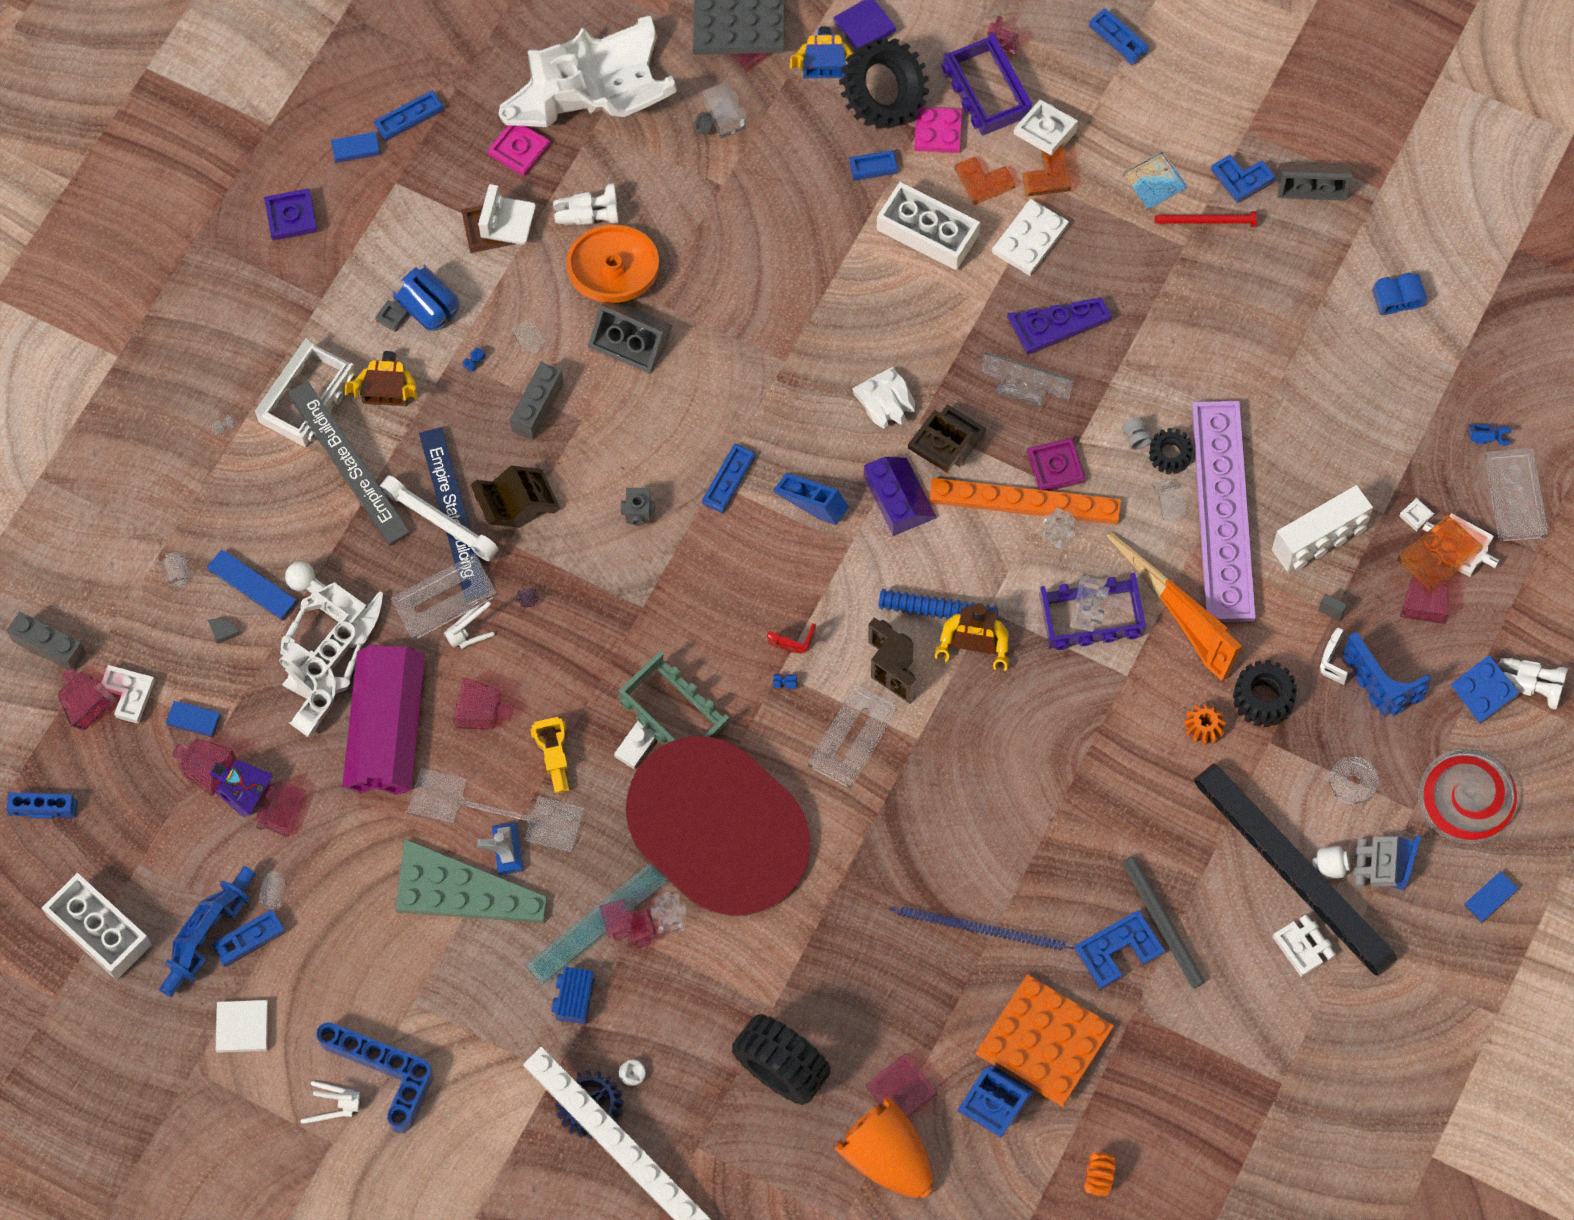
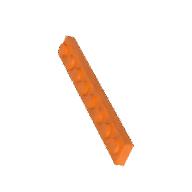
[929,478,1121,524]

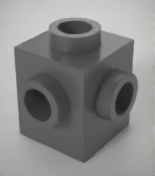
[621,488,655,526]

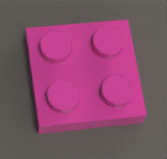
[914,107,962,153]

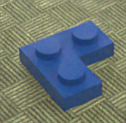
[1211,155,1275,203]

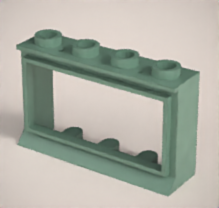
[618,651,729,744]

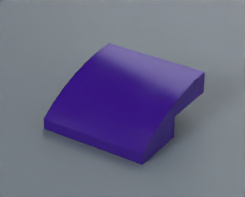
[833,0,897,49]

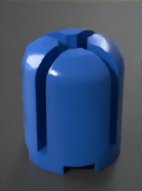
[392,264,460,331]

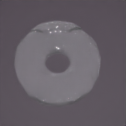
[1329,756,1379,805]

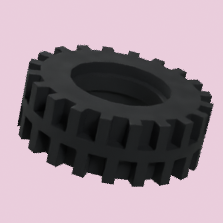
[839,37,929,129]

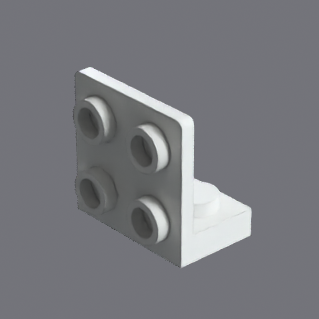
[479,184,536,245]

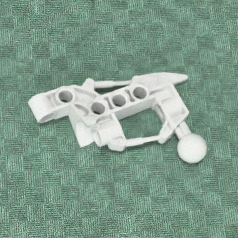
[279,561,383,738]

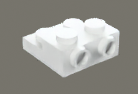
[1014,100,1078,156]

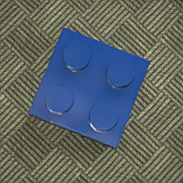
[1450,655,1520,724]

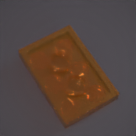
[1397,515,1483,591]

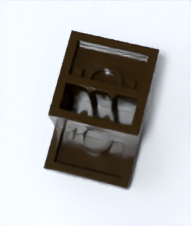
[908,404,986,473]
[471,465,560,528]
[868,617,916,704]

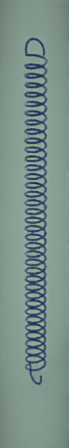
[889,906,1074,951]

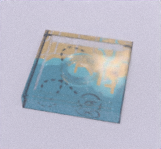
[1123,151,1187,209]

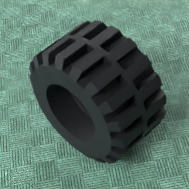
[1233,660,1297,727]

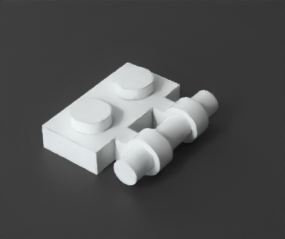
[1273,914,1336,977]

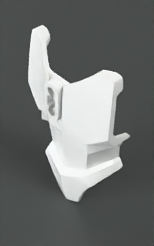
[499,16,677,127]

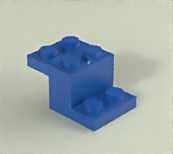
[958,1064,1036,1138]

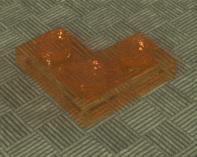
[1022,147,1071,197]
[954,156,1016,205]

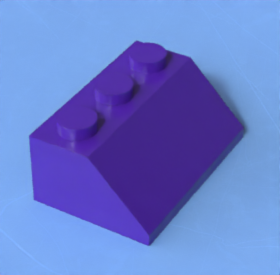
[864,456,936,536]

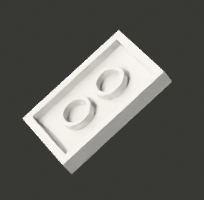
[992,199,1069,276]

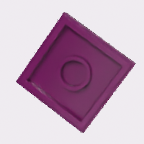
[1027,438,1086,491]

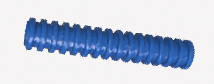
[878,588,998,620]

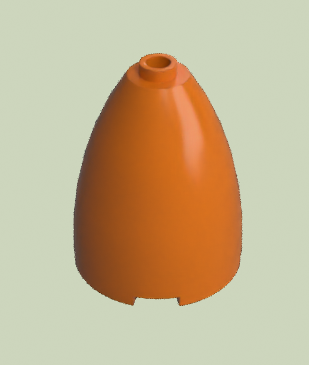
[833,1095,934,1199]

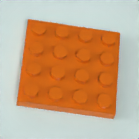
[976,974,1114,1107]

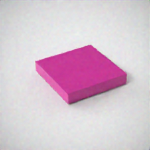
[487,126,551,176]

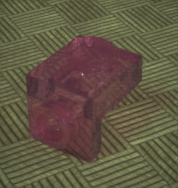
[987,16,1019,54]
[624,909,658,948]

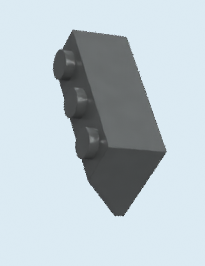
[1277,162,1352,201]
[588,301,673,373]

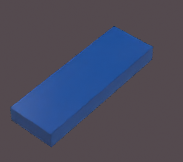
[374,90,444,142]
[702,443,756,514]

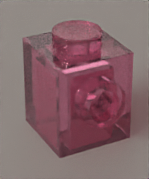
[599,899,635,940]

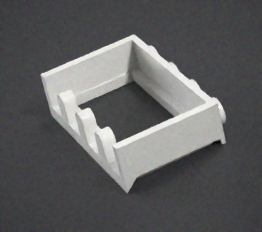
[255,338,356,447]

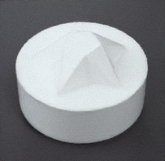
[619,1060,646,1086]

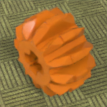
[1184,703,1226,745]
[1084,1152,1116,1196]

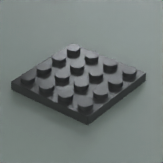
[693,0,784,55]

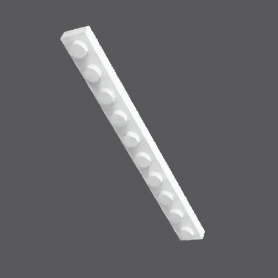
[523,1047,711,1220]

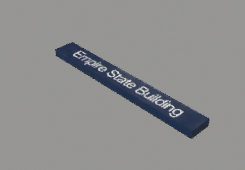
[419,427,489,602]

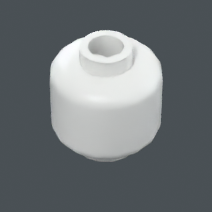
[1312,846,1350,880]

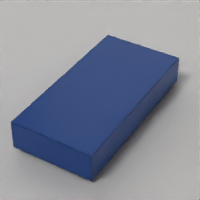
[331,132,380,163]
[849,150,898,181]
[166,701,221,737]
[1464,871,1518,923]

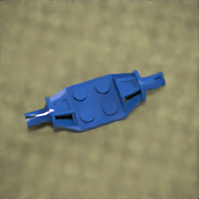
[159,866,256,998]

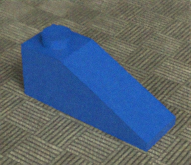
[773,472,849,525]

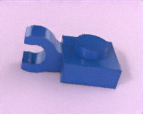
[1468,424,1511,446]

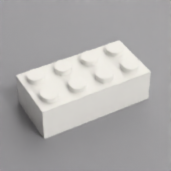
[877,182,980,271]
[1272,485,1373,572]
[42,873,152,980]

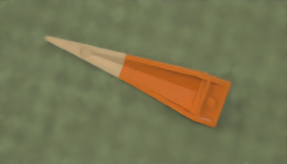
[1106,532,1242,681]

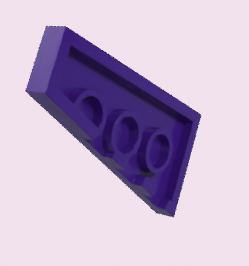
[1007,298,1112,355]

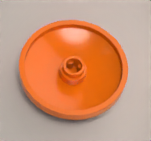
[566,225,659,303]

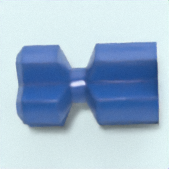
[462,347,486,372]
[773,673,797,689]

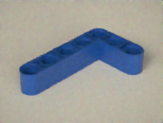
[316,1022,434,1133]

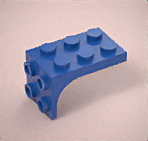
[1342,632,1432,717]

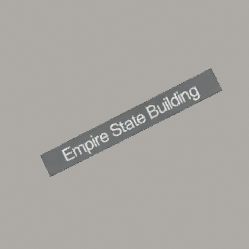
[288,381,409,546]

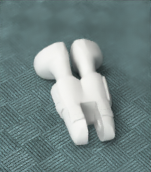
[553,183,619,225]
[1498,658,1568,710]

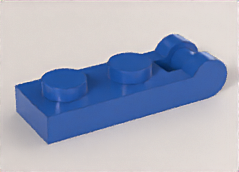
[1089,8,1149,65]
[212,909,285,967]

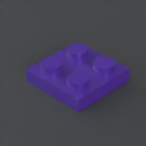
[264,188,317,241]

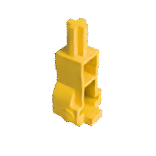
[530,717,569,794]

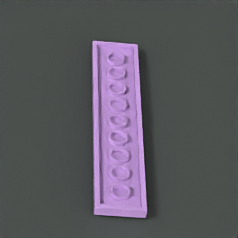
[1192,401,1255,623]

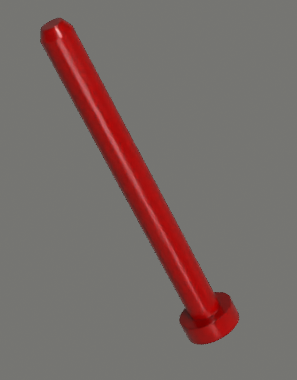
[1154,211,1257,227]

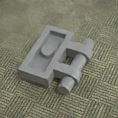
[1353,836,1400,888]

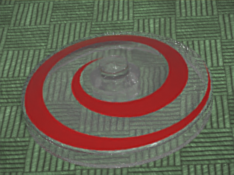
[1418,749,1518,845]

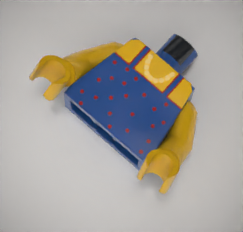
[790,26,853,78]

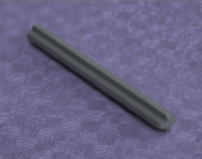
[1122,857,1204,988]

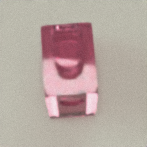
[1400,565,1449,624]
[58,669,117,730]
[453,677,513,730]
[172,738,236,797]

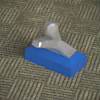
[476,822,523,875]

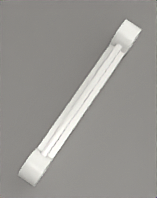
[379,475,499,561]

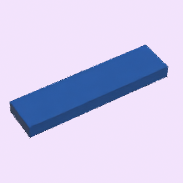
[207,549,297,621]

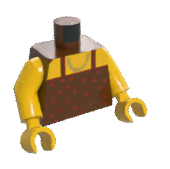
[345,351,418,407]
[935,603,1010,671]

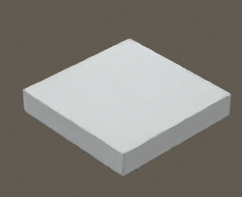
[216,1000,268,1053]

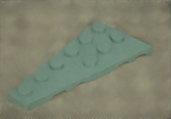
[395,839,547,923]

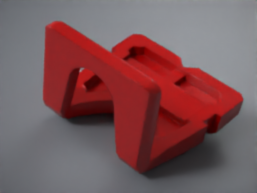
[767,623,816,654]

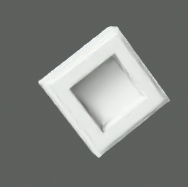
[1399,498,1434,532]

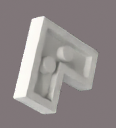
[100,665,155,724]

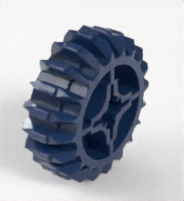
[555,1070,624,1139]

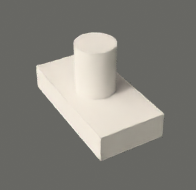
[614,721,656,769]

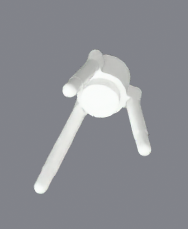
[443,602,495,649]
[300,1081,360,1124]

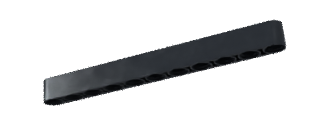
[1194,763,1397,976]

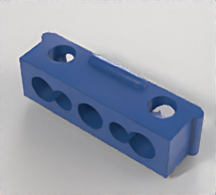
[6,792,77,819]

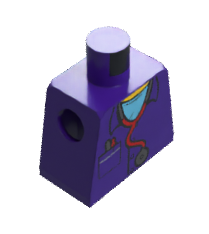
[209,760,273,817]

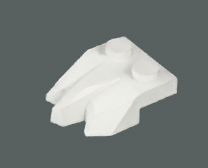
[852,367,915,429]

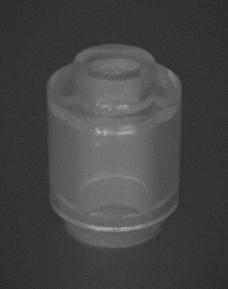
[258,872,287,910]

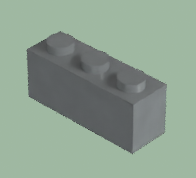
[510,362,564,440]
[7,611,86,673]

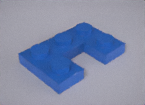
[1074,910,1165,990]

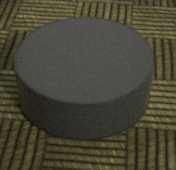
[695,112,712,136]

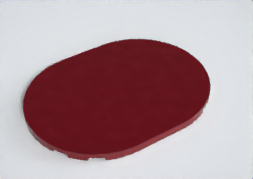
[626,736,810,917]

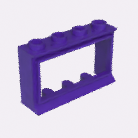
[941,32,1032,136]
[1039,573,1146,650]

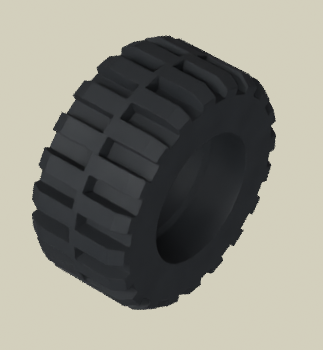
[732,1014,831,1105]

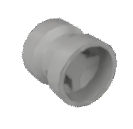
[1122,417,1152,450]

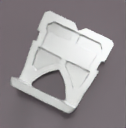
[1320,628,1348,685]

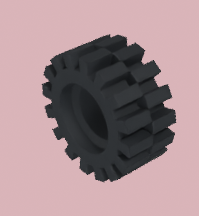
[1149,428,1193,474]

